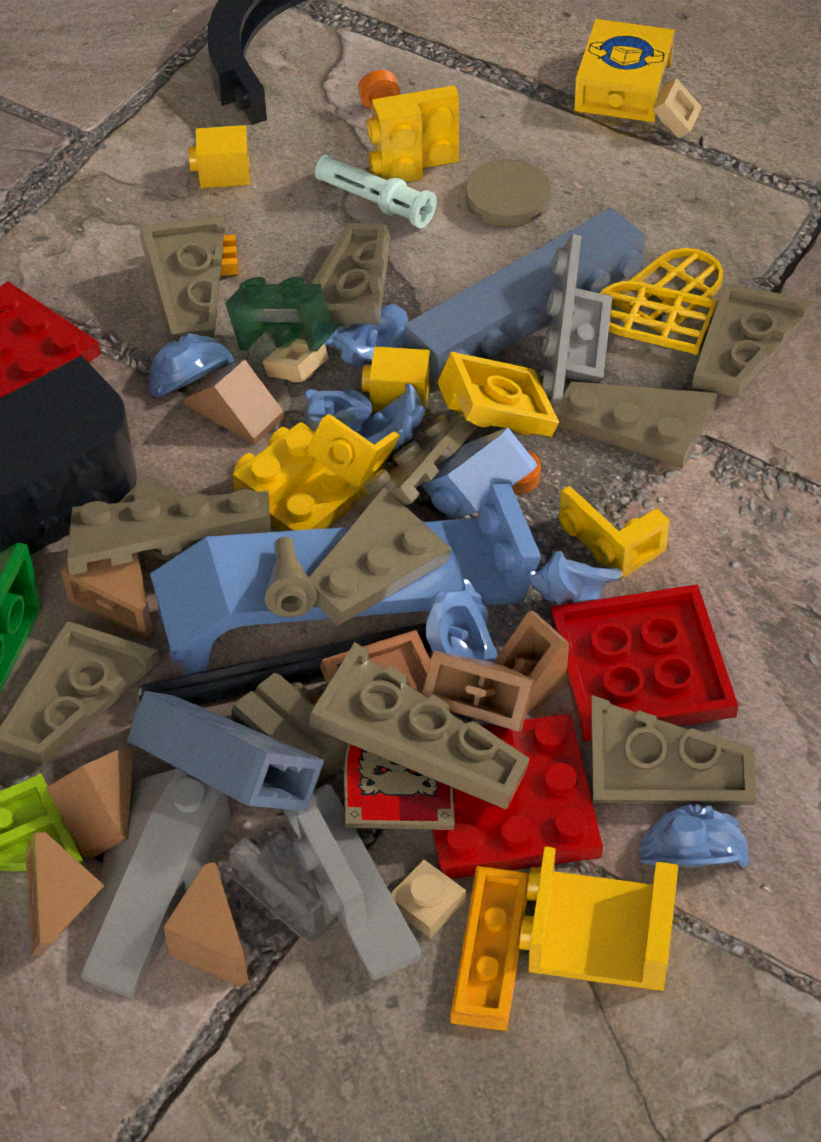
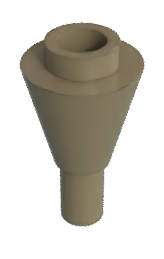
[265,537,317,618]

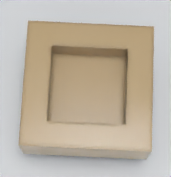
[652,78,702,139]
[263,338,329,382]
[391,860,466,939]

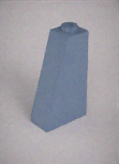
[127,691,324,811]

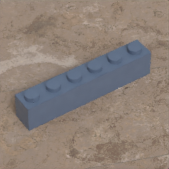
[404,208,646,387]

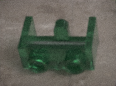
[225,277,340,352]

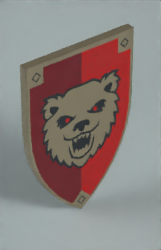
[344,743,455,830]

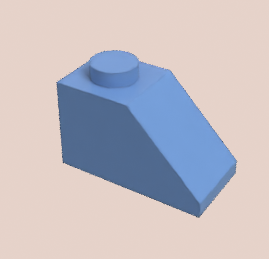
[421,427,538,520]

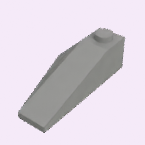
[81,768,231,999]

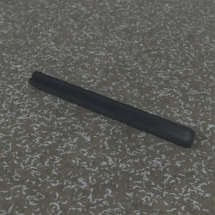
[138,622,432,704]

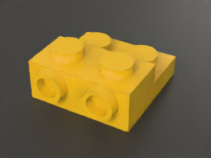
[366,85,459,183]
[437,352,559,437]
[233,422,365,532]

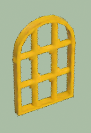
[612,248,723,334]
[600,281,718,355]

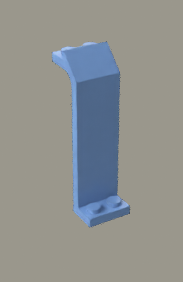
[150,484,541,676]

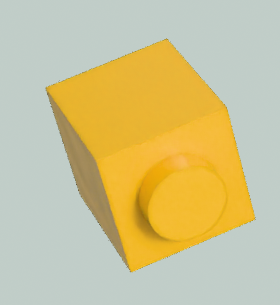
[188,125,250,188]
[362,346,430,415]

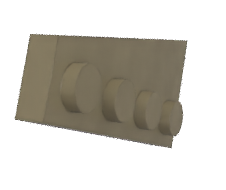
[67,489,271,575]
[309,642,530,810]

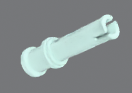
[315,155,437,229]

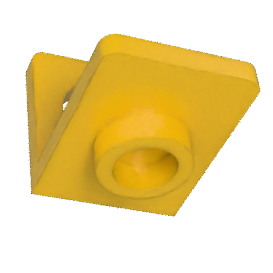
[307,414,400,488]

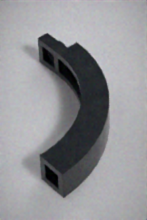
[207,0,308,125]

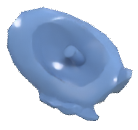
[324,303,409,368]
[147,333,235,398]
[355,384,425,450]
[304,387,372,432]
[528,551,623,605]
[426,579,498,662]
[638,803,749,868]

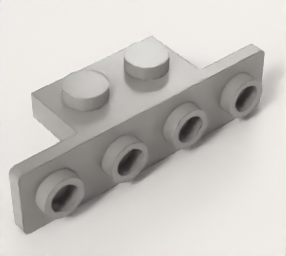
[539,234,612,410]
[283,785,422,980]

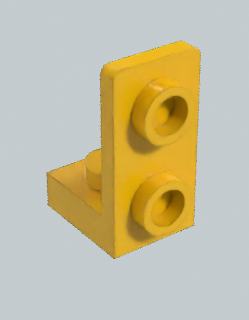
[558,486,670,579]

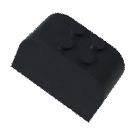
[0,355,137,555]

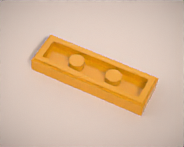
[450,866,530,1031]

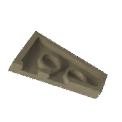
[296,223,391,325]

